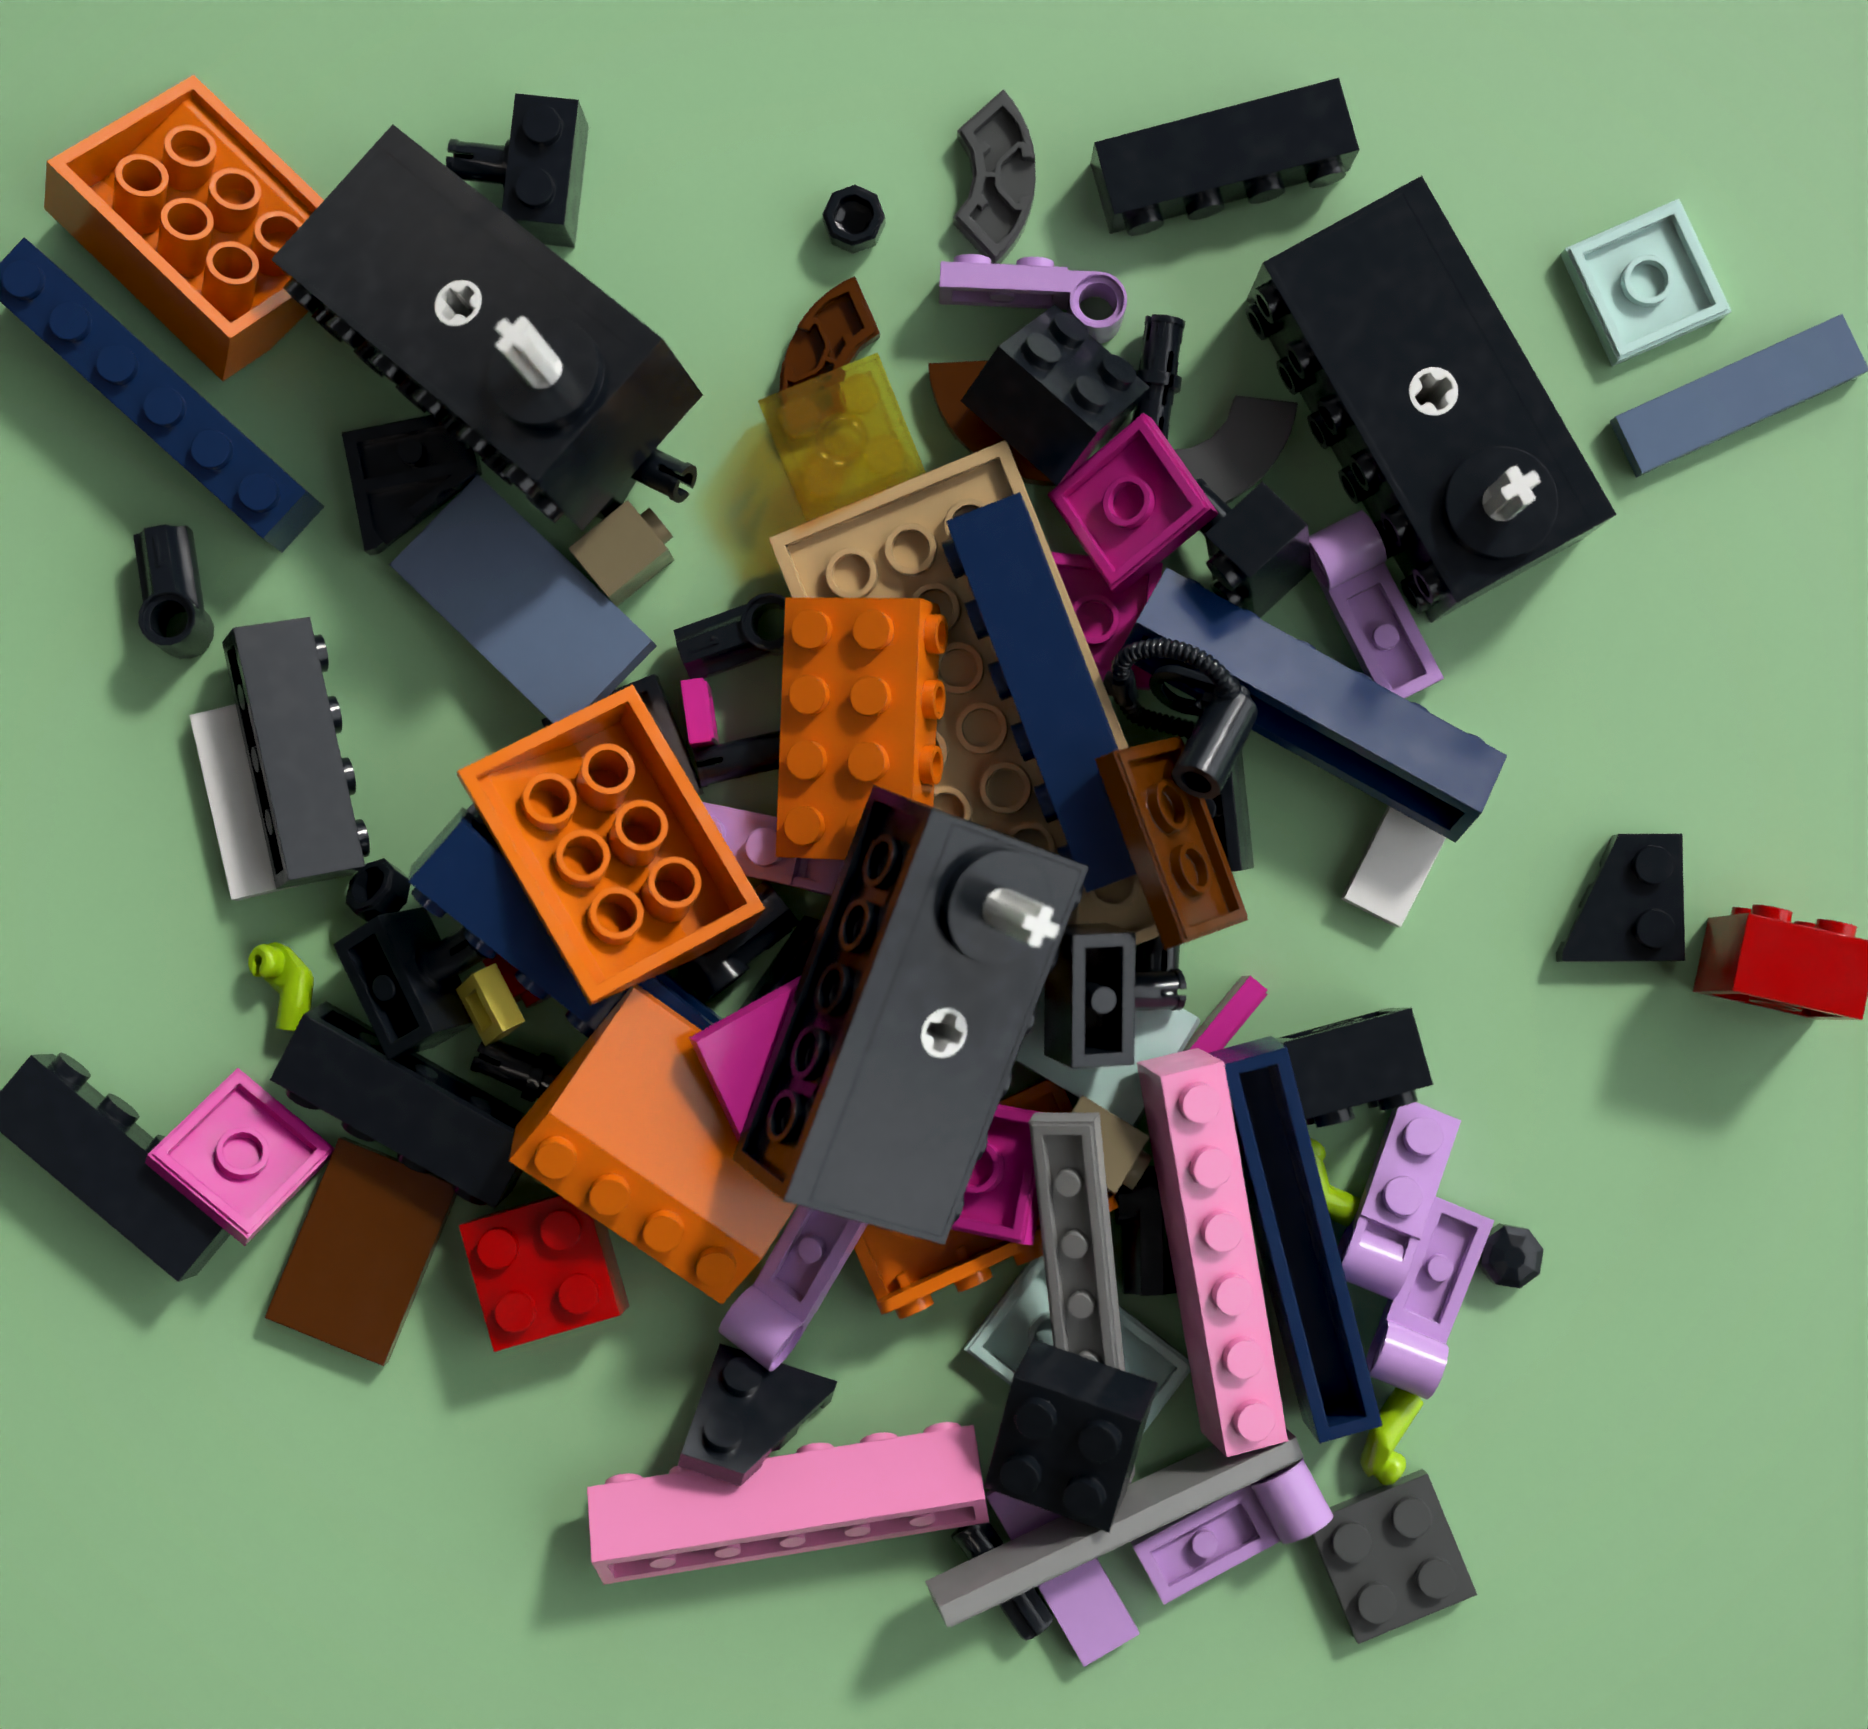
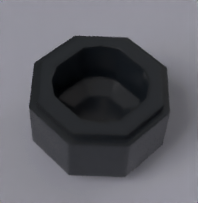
[822,185,886,254]
[346,858,411,922]
[1478,1223,1544,1288]

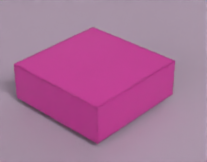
[680,677,719,748]

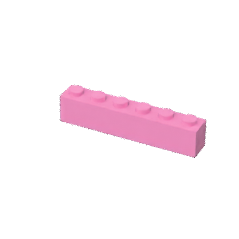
[1137,1048,1288,1457]
[587,1422,989,1585]

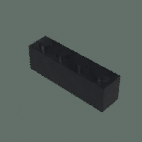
[1090,78,1359,236]
[222,617,370,890]
[270,1001,525,1208]
[0,1053,230,1282]

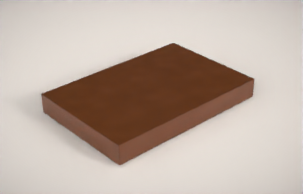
[1095,736,1248,950]
[265,1137,457,1366]

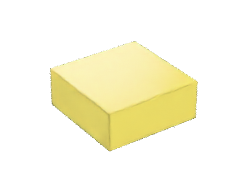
[456,963,525,1046]

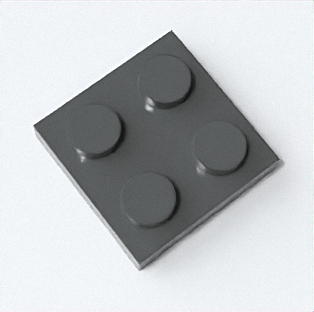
[1312,1469,1477,1644]

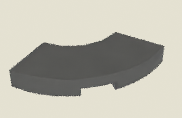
[953,89,1036,264]
[1174,395,1298,504]

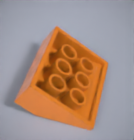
[44,75,324,381]
[457,684,765,1005]
[509,985,797,1305]

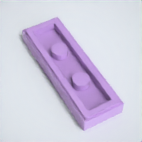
[986,1490,1140,1667]

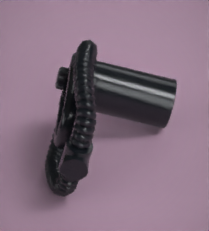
[1103,638,1258,799]

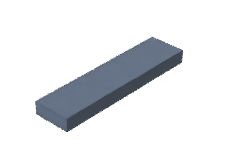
[1609,314,1868,478]

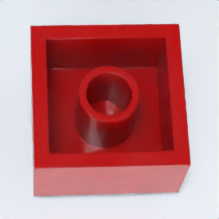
[1693,904,1868,1020]
[459,1194,629,1352]

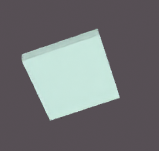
[1560,199,1731,367]

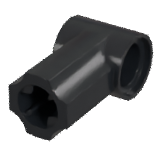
[133,524,214,659]
[673,592,785,679]
[676,880,800,1003]
[1114,1166,1177,1296]

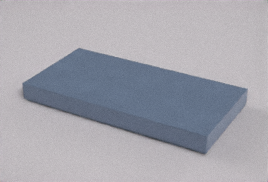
[389,474,657,723]

